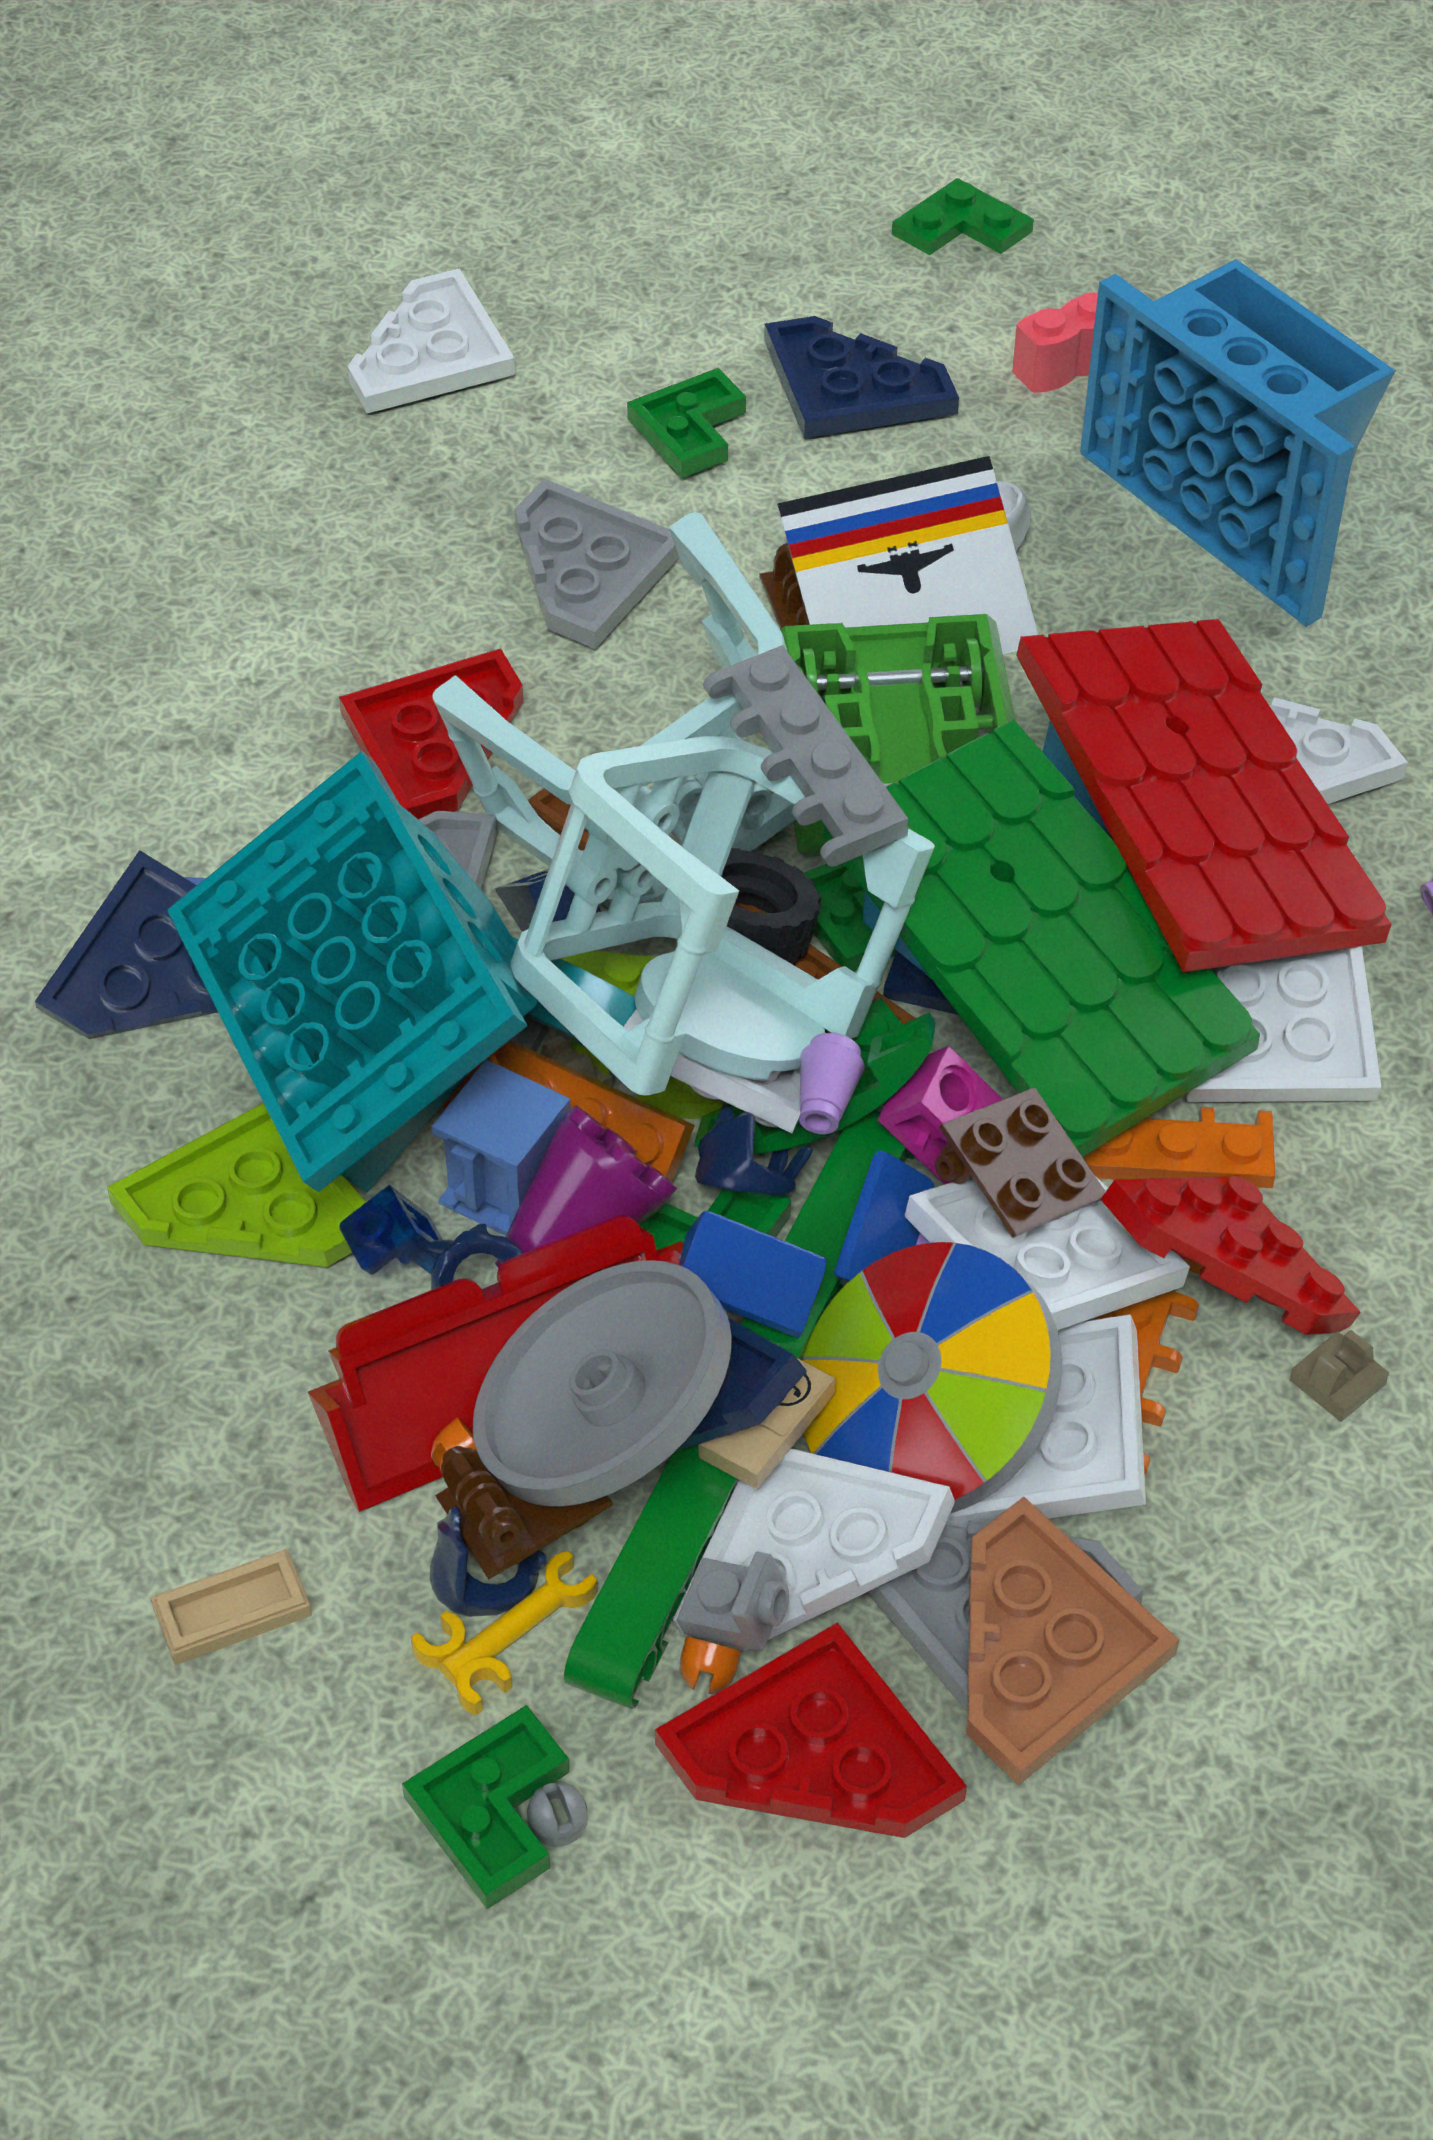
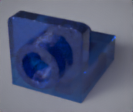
[339,1185,443,1275]

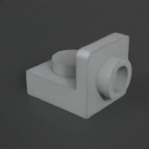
[676,1551,789,1651]

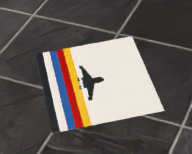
[777,456,1038,654]

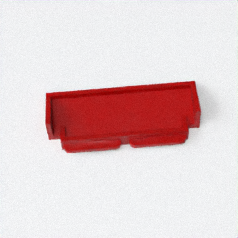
[308,1215,684,1512]

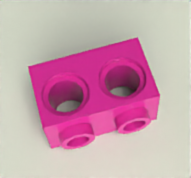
[878,1046,1003,1185]

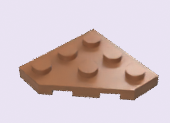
[966,1497,1179,1786]

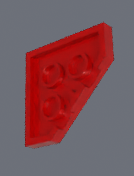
[339,648,523,819]
[1100,1176,1361,1335]
[655,1622,967,1838]

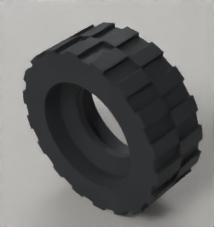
[721,848,822,964]

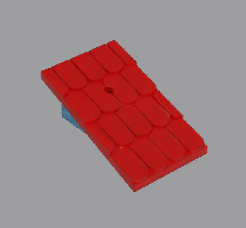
[1016,619,1392,972]

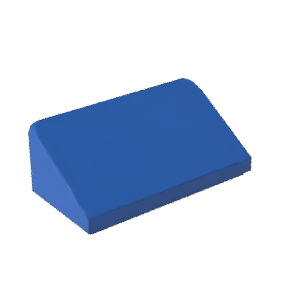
[834,1150,935,1286]
[678,1211,827,1338]

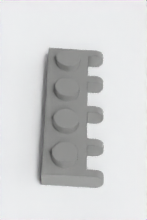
[703,645,909,866]

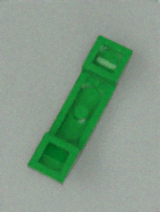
[695,1012,936,1154]

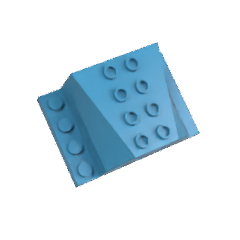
[1080,259,1396,627]

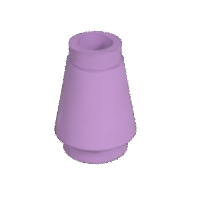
[799,1033,865,1134]

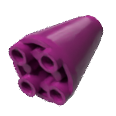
[495,1105,678,1268]

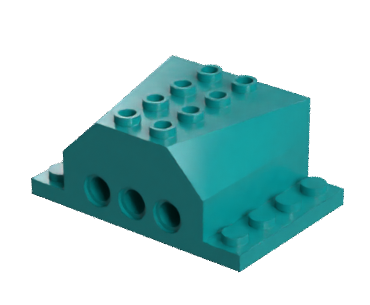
[167,751,538,1193]

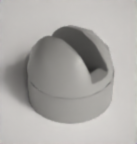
[527,1781,588,1847]

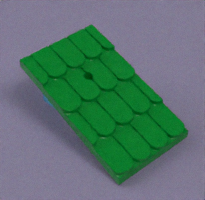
[823,719,1260,1157]

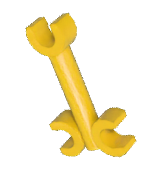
[411,1550,598,1715]

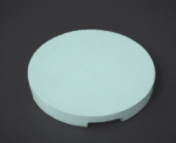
[634,952,825,1080]

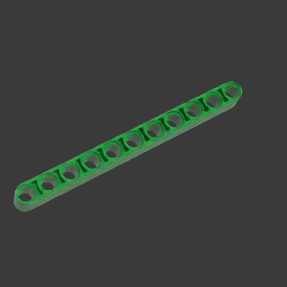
[563,1110,915,1709]

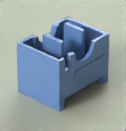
[432,1059,571,1236]

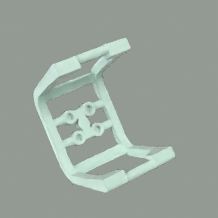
[433,512,796,909]
[510,736,935,1096]

